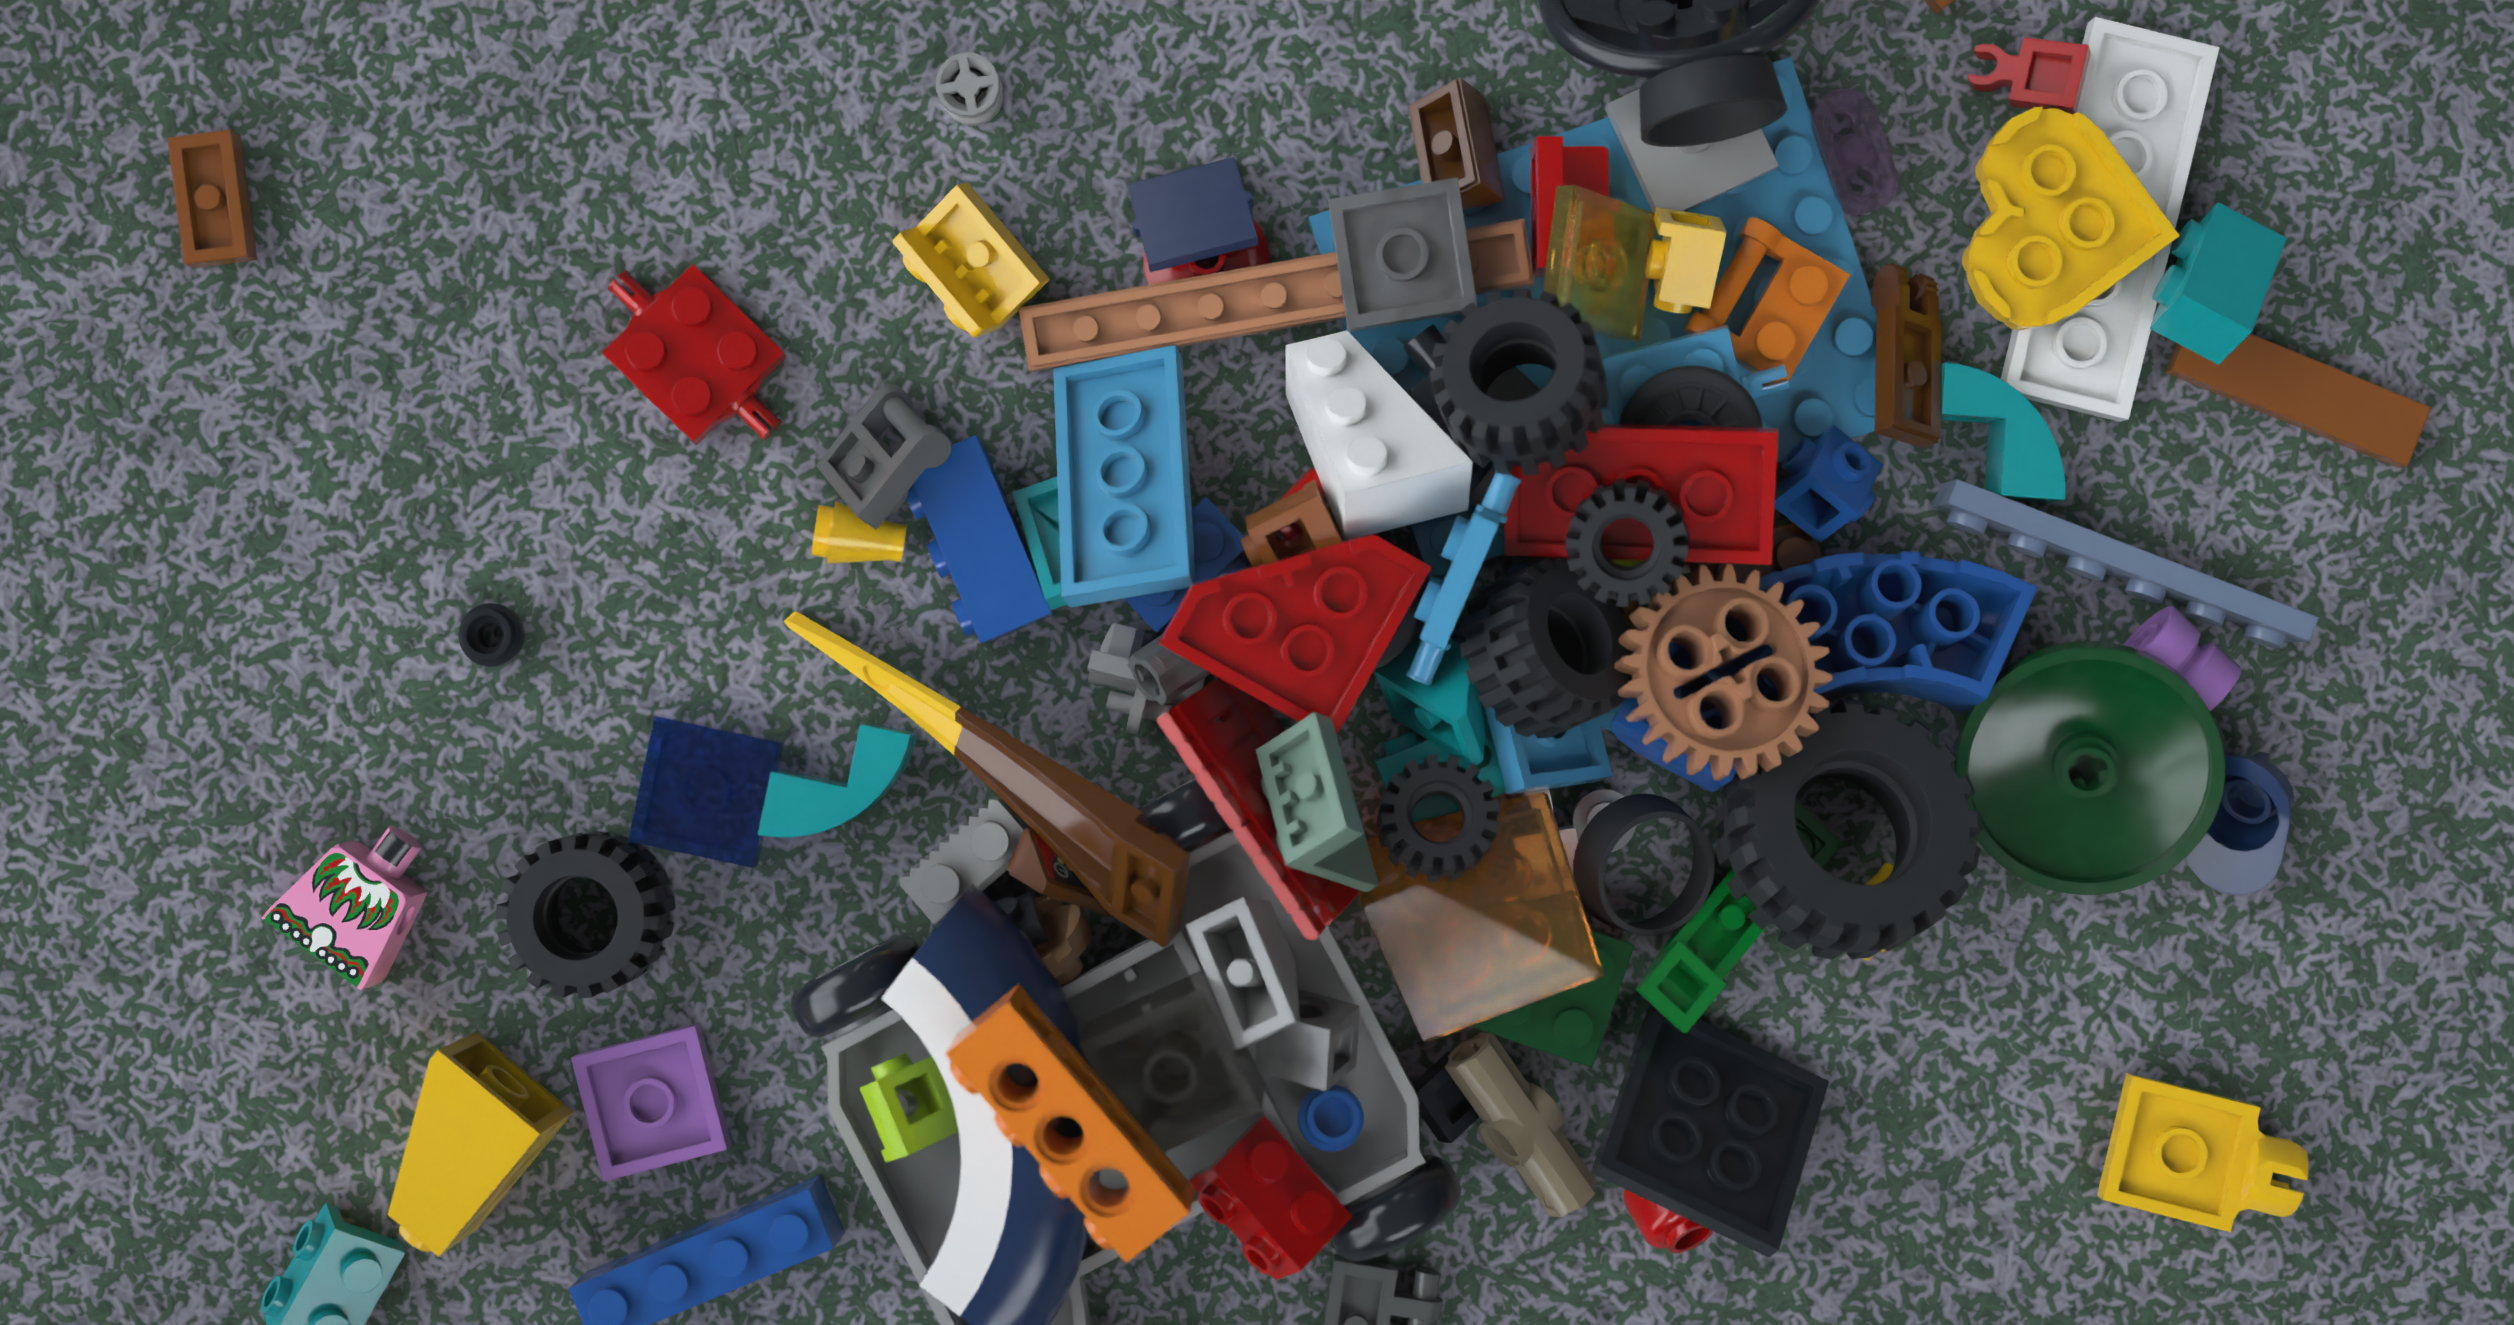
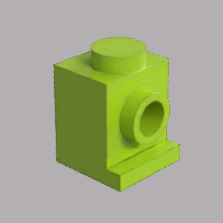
[859,1052,959,1162]

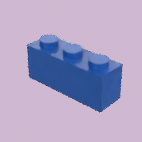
[906,435,1056,644]

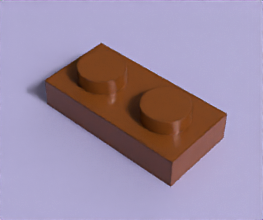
[167,129,257,269]

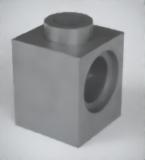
[1254,989,1360,1091]

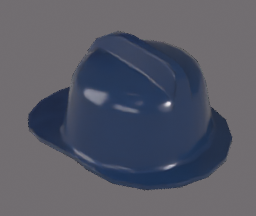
[2186,752,2295,896]

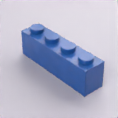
[568,1174,845,1325]

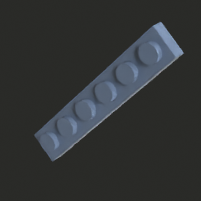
[1932,479,2319,649]

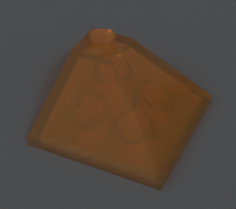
[1357,792,1604,1042]

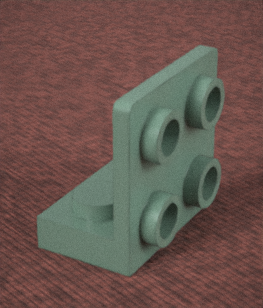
[1256,712,1378,892]

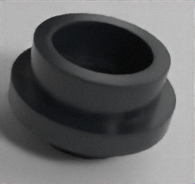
[458,603,525,667]

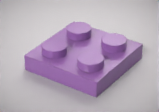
[571,1022,732,1182]

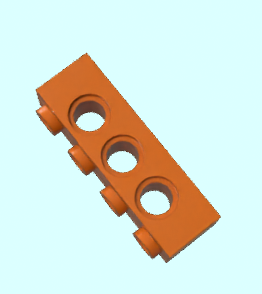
[945,984,1195,1263]

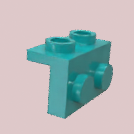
[261,1203,405,1325]

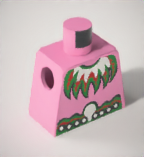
[262,826,427,990]

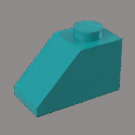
[1374,635,1487,766]

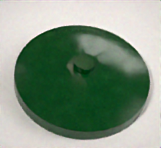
[1954,641,2225,895]

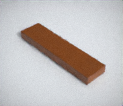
[2165,334,2432,468]

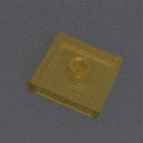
[1543,185,1656,341]

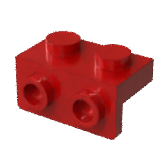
[1190,1116,1352,1280]

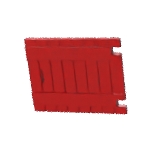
[1156,677,1381,940]

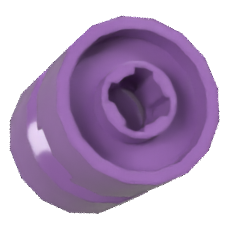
[2123,606,2241,711]

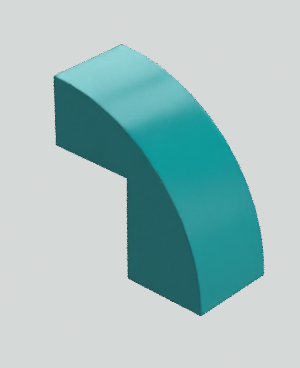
[1941,362,2065,504]
[758,723,918,837]

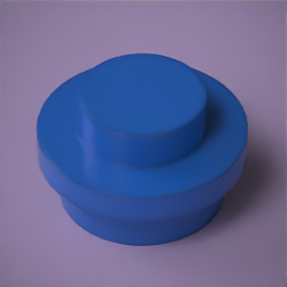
[1297,1085,1364,1152]

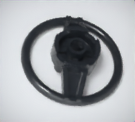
[1539,0,1821,78]

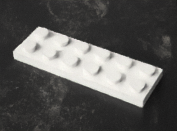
[2001,17,2220,422]

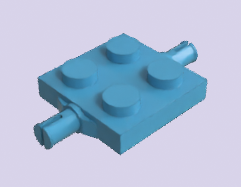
[1601,325,1790,426]
[1406,470,1522,686]

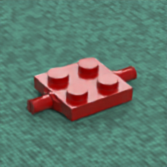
[601,264,786,446]

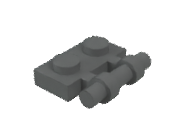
[1323,1255,1443,1325]

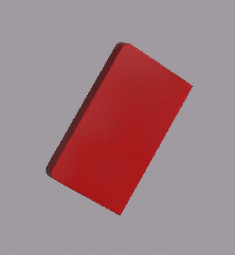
[1530,136,1610,277]

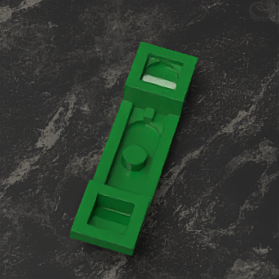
[1635,800,1843,1033]

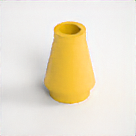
[811,501,907,564]

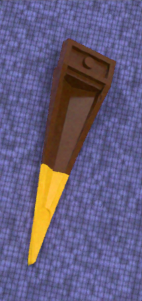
[784,611,1191,948]

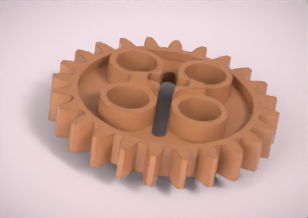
[1615,564,1832,780]

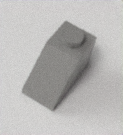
[1186,897,1300,1049]

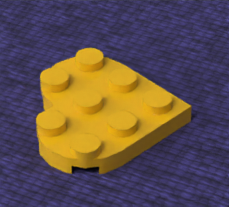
[1962,107,2180,330]

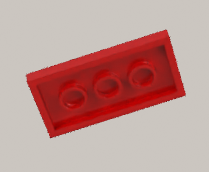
[1504,424,1778,565]

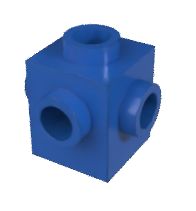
[1774,425,1883,543]

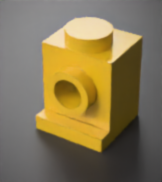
[1645,207,1727,314]

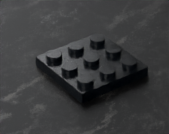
[1591,1004,1829,1257]

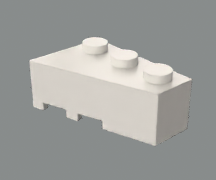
[1286,331,1473,541]

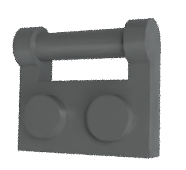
[816,384,951,529]

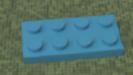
[1053,345,1196,608]

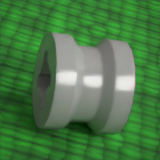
[936,52,1004,126]

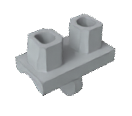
[1087,623,1205,736]

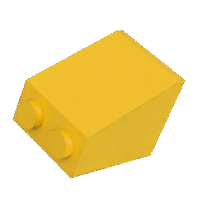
[388,1032,574,1257]

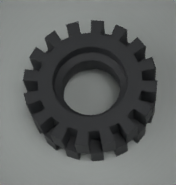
[1565,478,1689,607]
[1377,754,1500,883]

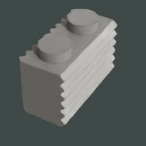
[900,796,1031,926]

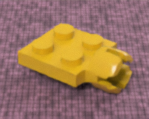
[2097,1072,2309,1232]

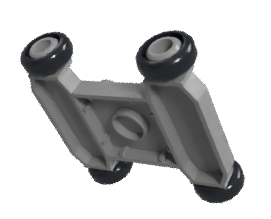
[791,778,1462,1325]

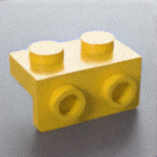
[893,182,1050,338]

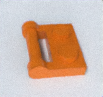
[1684,217,1851,382]

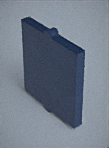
[1127,157,1259,273]

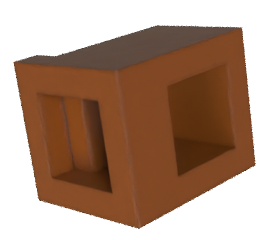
[1240,480,1343,567]

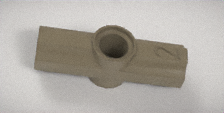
[1445,1032,1597,1218]

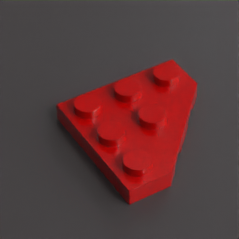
[1159,534,1432,736]

